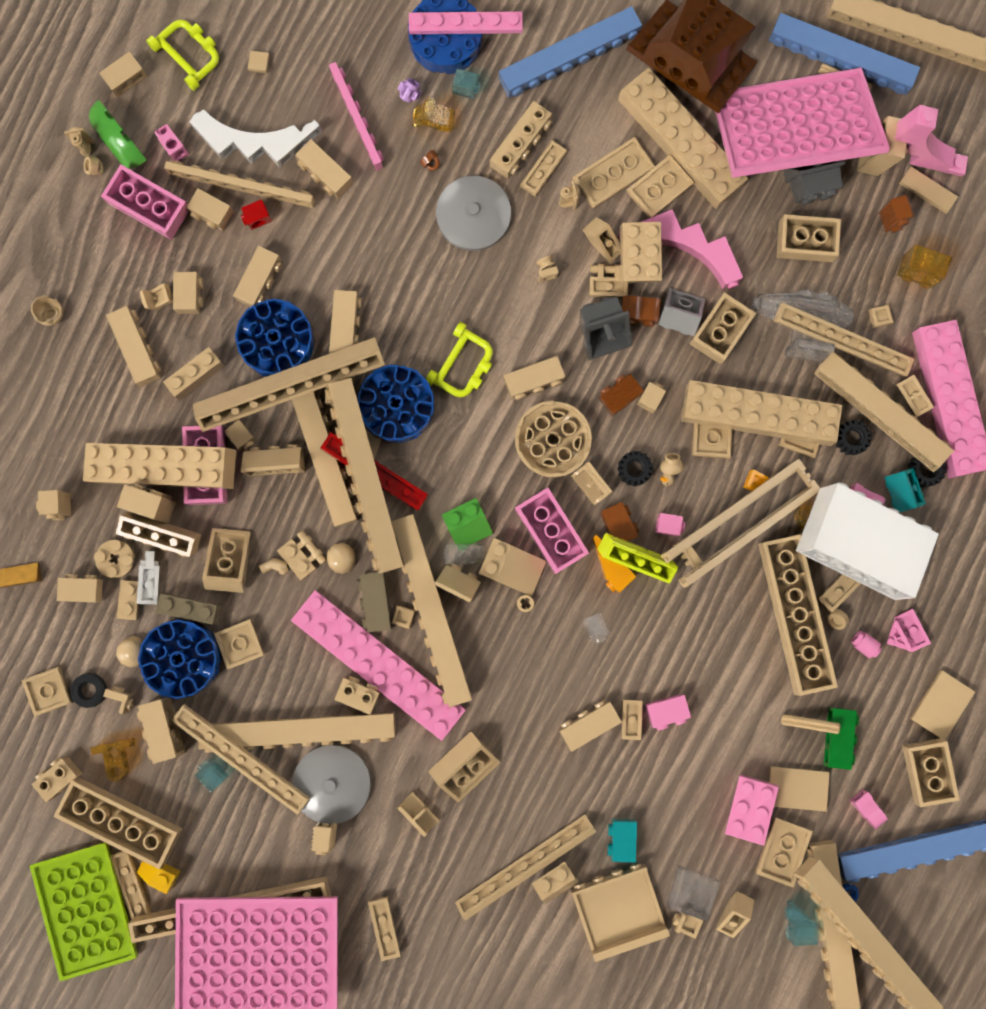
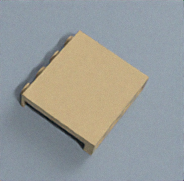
[571,862,670,962]

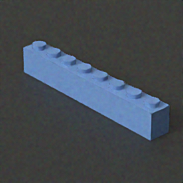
[499,6,642,98]
[768,13,920,95]
[837,819,986,883]

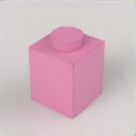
[655,513,685,537]

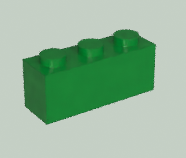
[823,707,859,770]

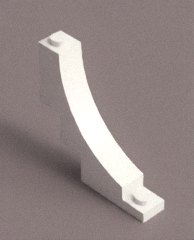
[189,109,322,168]

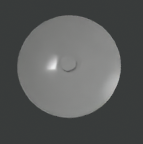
[436,176,511,251]
[292,744,371,824]

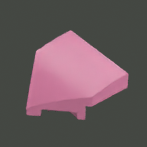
[887,608,931,652]

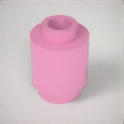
[851,630,882,658]

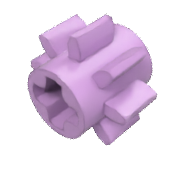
[398,78,422,103]

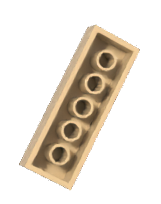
[53,777,183,869]

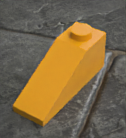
[592,535,636,593]

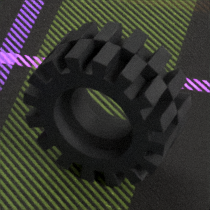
[835,420,872,456]
[617,451,653,487]
[908,457,947,487]

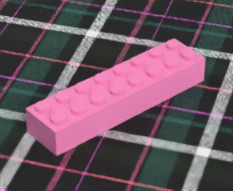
[912,320,986,479]

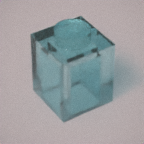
[452,69,481,99]
[195,759,229,792]

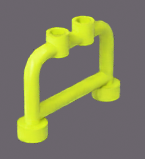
[146,20,219,91]
[426,321,493,397]

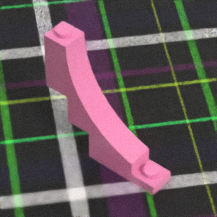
[895,105,968,177]
[618,209,743,289]

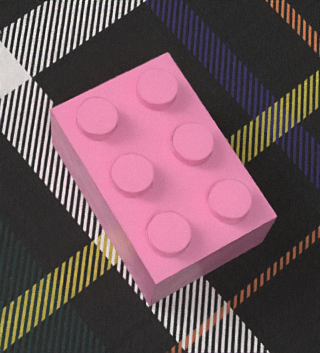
[725,774,779,846]

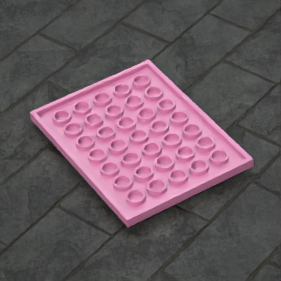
[715,68,889,178]
[175,896,338,1009]

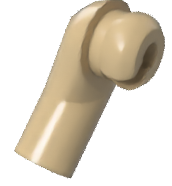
[259,558,288,575]

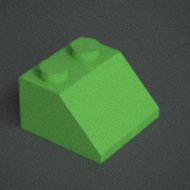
[442,498,493,550]

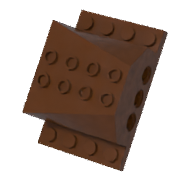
[626,0,757,114]

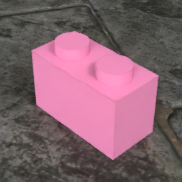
[645,694,691,730]

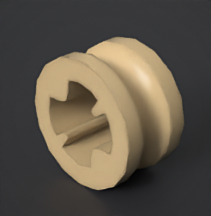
[536,255,555,271]
[517,595,534,612]

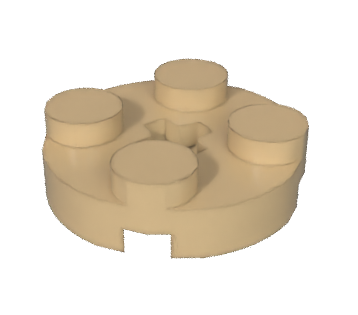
[94,540,135,578]

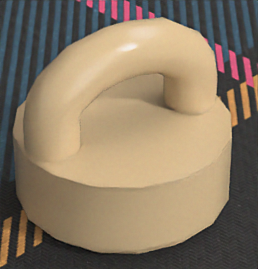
[84,156,104,176]
[828,609,849,630]

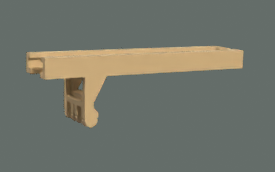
[661,459,820,588]

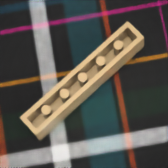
[325,290,362,406]

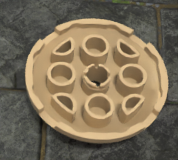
[515,401,592,477]

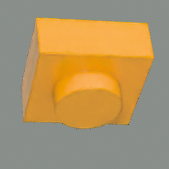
[743,469,769,491]

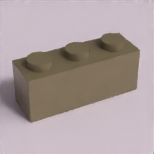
[357,572,392,633]
[156,594,222,625]

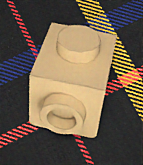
[140,283,173,310]
[103,686,134,714]
[672,909,703,939]

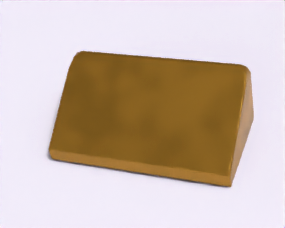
[0,563,42,588]

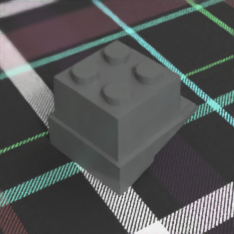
[783,160,845,205]
[579,297,632,360]

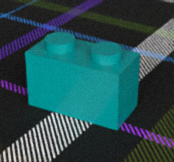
[884,468,926,513]
[607,818,637,863]

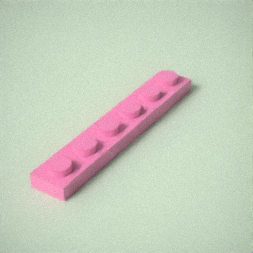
[409,12,522,34]
[329,62,384,171]

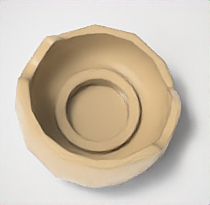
[31,295,63,326]
[327,543,356,574]
[116,636,143,668]

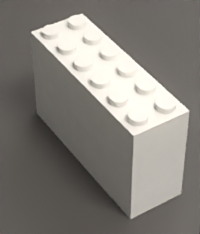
[796,482,938,600]

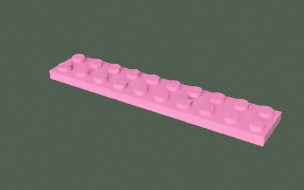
[291,590,466,741]

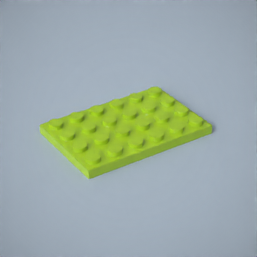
[29,842,138,981]

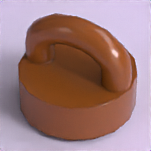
[420,150,440,171]

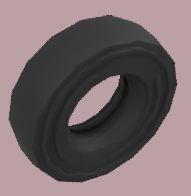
[70,673,107,708]

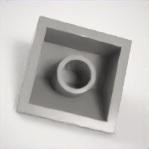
[658,287,705,336]

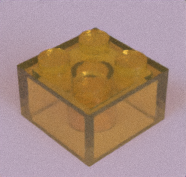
[896,244,952,289]

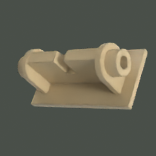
[64,127,95,156]
[559,180,580,210]

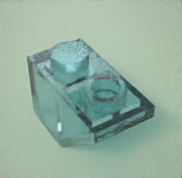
[785,901,818,946]

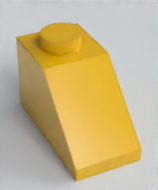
[137,861,181,894]

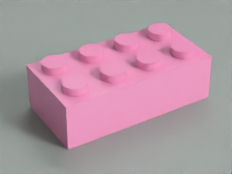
[101,164,189,240]
[182,425,228,505]
[515,488,589,574]

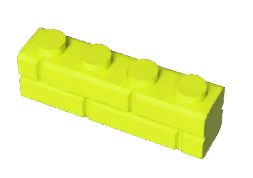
[598,533,678,584]

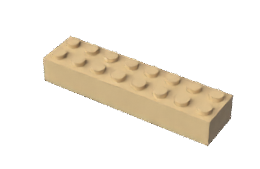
[618,67,748,209]
[681,380,842,446]
[83,443,236,489]
[758,534,838,696]

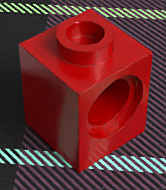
[240,199,272,230]

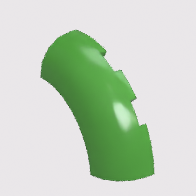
[89,100,146,169]

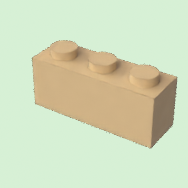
[295,139,353,199]
[233,245,282,307]
[163,347,225,400]
[503,356,565,401]
[559,700,622,752]

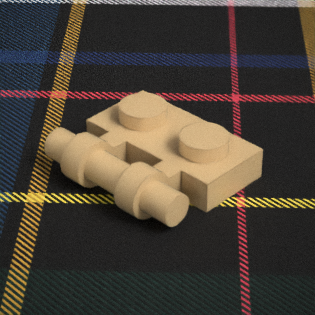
[589,263,628,298]
[277,530,326,581]

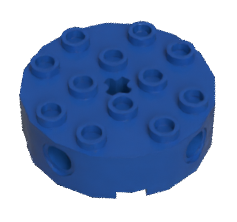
[408,0,482,74]
[235,299,315,377]
[358,365,434,443]
[138,620,221,699]

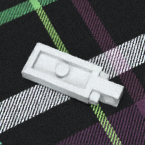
[136,551,160,605]

